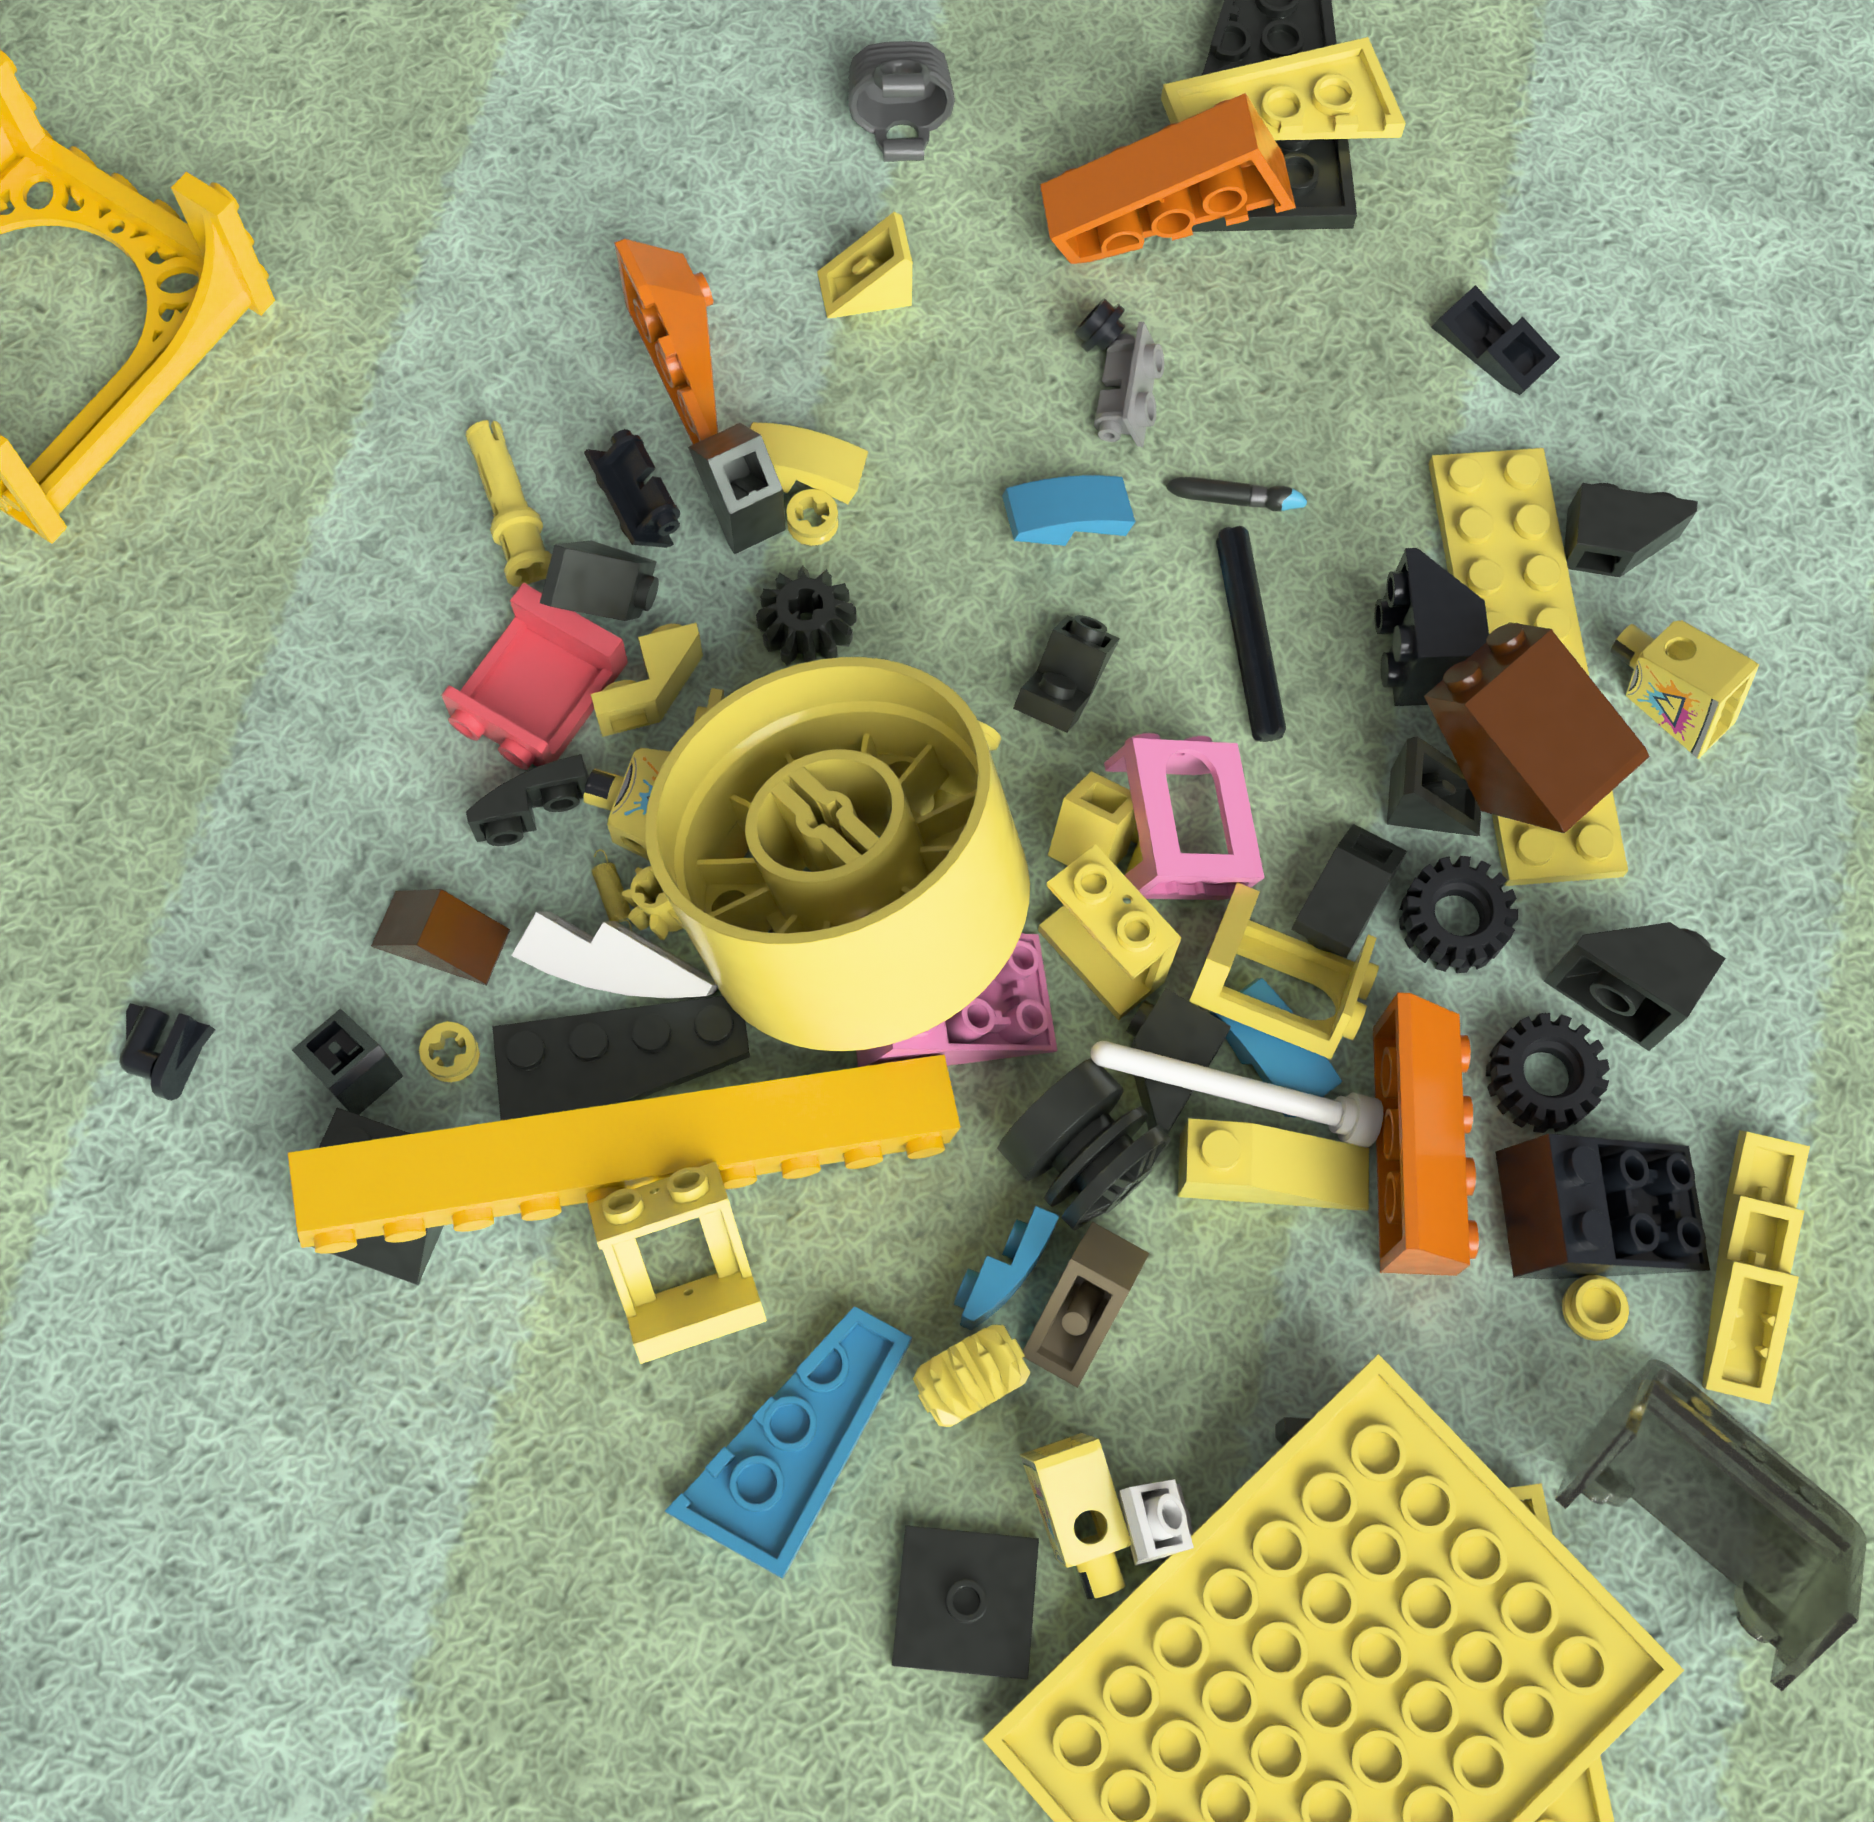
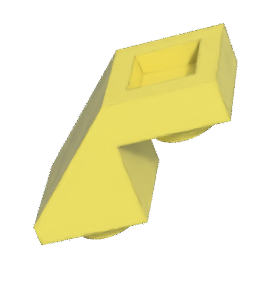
[591,623,703,737]

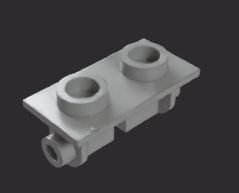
[1094,322,1164,447]

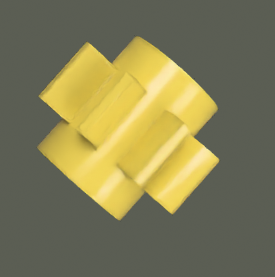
[622,866,685,940]

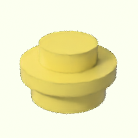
[1562,1275,1629,1341]

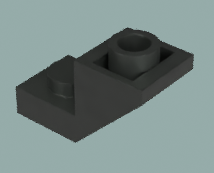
[1013,615,1120,733]
[1291,824,1407,958]

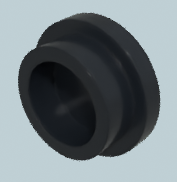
[1074,298,1126,352]

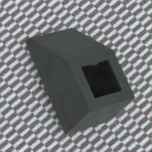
[688,423,786,554]
[1564,483,1698,578]

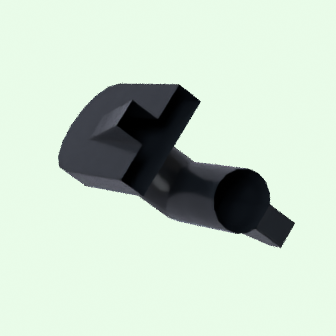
[119,1003,216,1101]

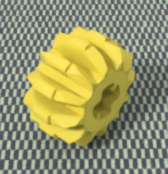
[913,1325,1031,1427]

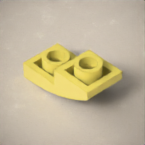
[750,422,868,504]

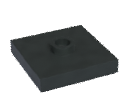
[892,1525,1039,1680]

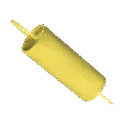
[591,849,632,931]

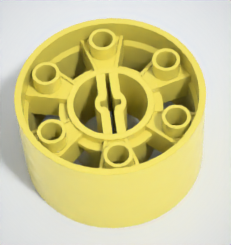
[645,657,1030,1051]

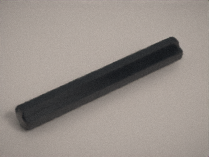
[1216,526,1286,742]

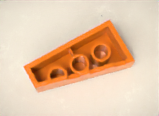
[1040,93,1296,264]

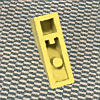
[1178,1118,1369,1211]

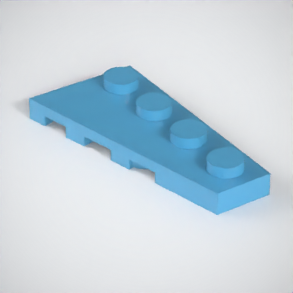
[665,1306,912,1579]

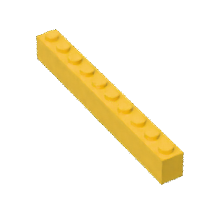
[288,1054,961,1254]

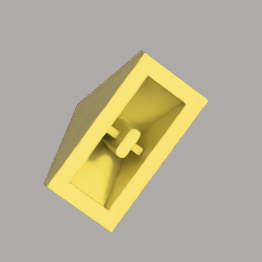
[817,212,912,318]

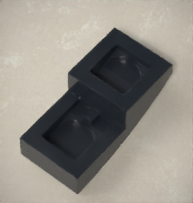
[1431,285,1560,395]

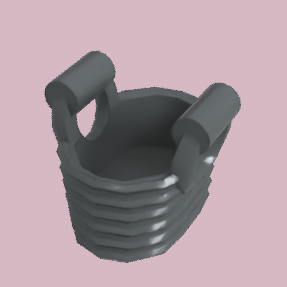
[848,41,955,162]

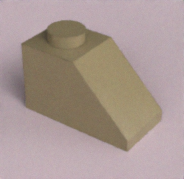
[1023,1222,1150,1388]

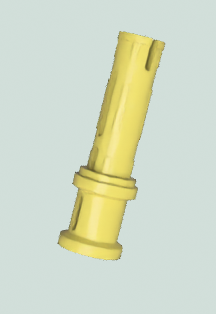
[465,420,552,587]

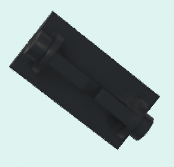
[584,429,680,548]

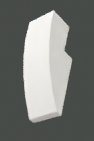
[511,911,718,998]

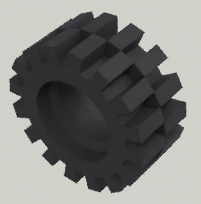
[1399,855,1518,973]
[1486,1013,1610,1133]

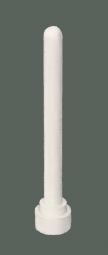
[1090,1041,1383,1148]

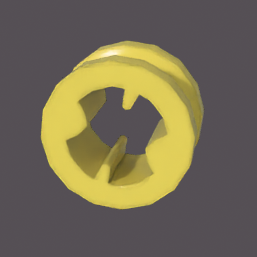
[786,489,838,546]
[419,1021,480,1083]

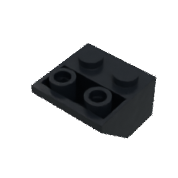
[1374,548,1489,706]

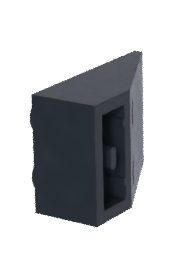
[1495,1133,1710,1279]

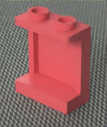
[441,583,628,770]

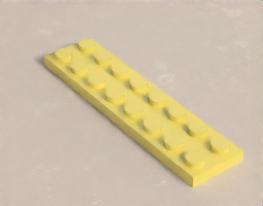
[1428,448,1628,886]

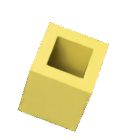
[1048,771,1136,866]

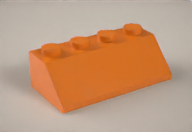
[1373,992,1479,1276]

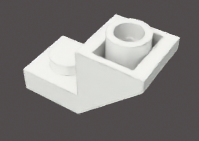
[1117,1479,1194,1566]

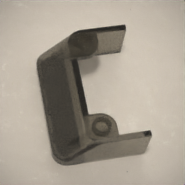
[1555,1359,1867,1692]

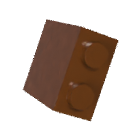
[1424,622,1650,833]

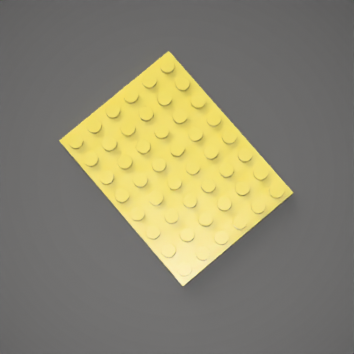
[982,1354,1684,1822]

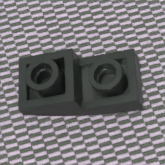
[466,754,589,846]

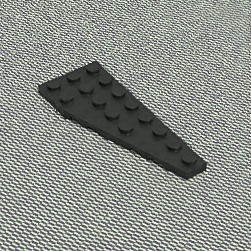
[1192,0,1357,232]

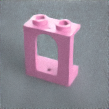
[1104,733,1264,900]

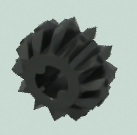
[756,565,857,666]

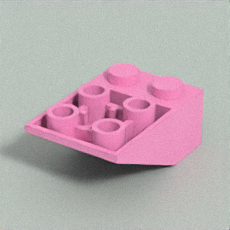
[856,933,1057,1067]

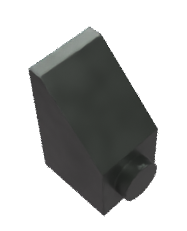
[540,540,659,621]
[1126,988,1231,1134]

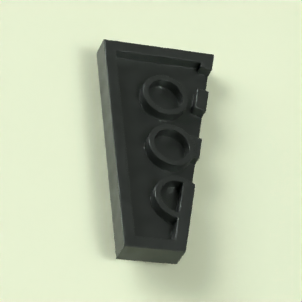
[492,996,750,1121]

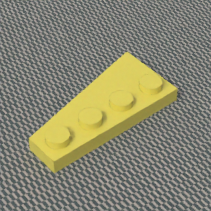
[1161,37,1406,140]

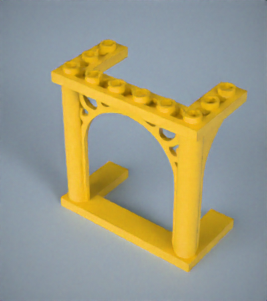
[0,49,275,544]

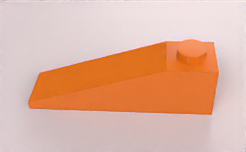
[614,239,718,444]

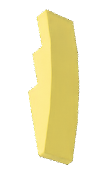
[1702,1130,1810,1405]

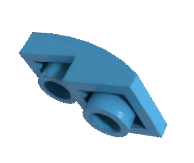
[1002,475,1136,546]
[1210,978,1342,1117]
[953,1206,1059,1330]

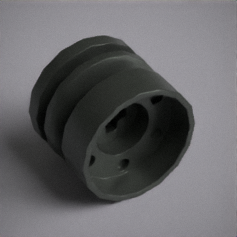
[997,1058,1171,1231]

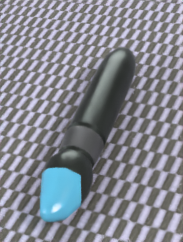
[1166,477,1307,512]

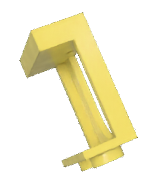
[1038,844,1181,1020]
[1189,882,1379,1059]
[588,1161,767,1364]

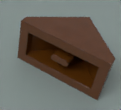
[371,889,510,986]

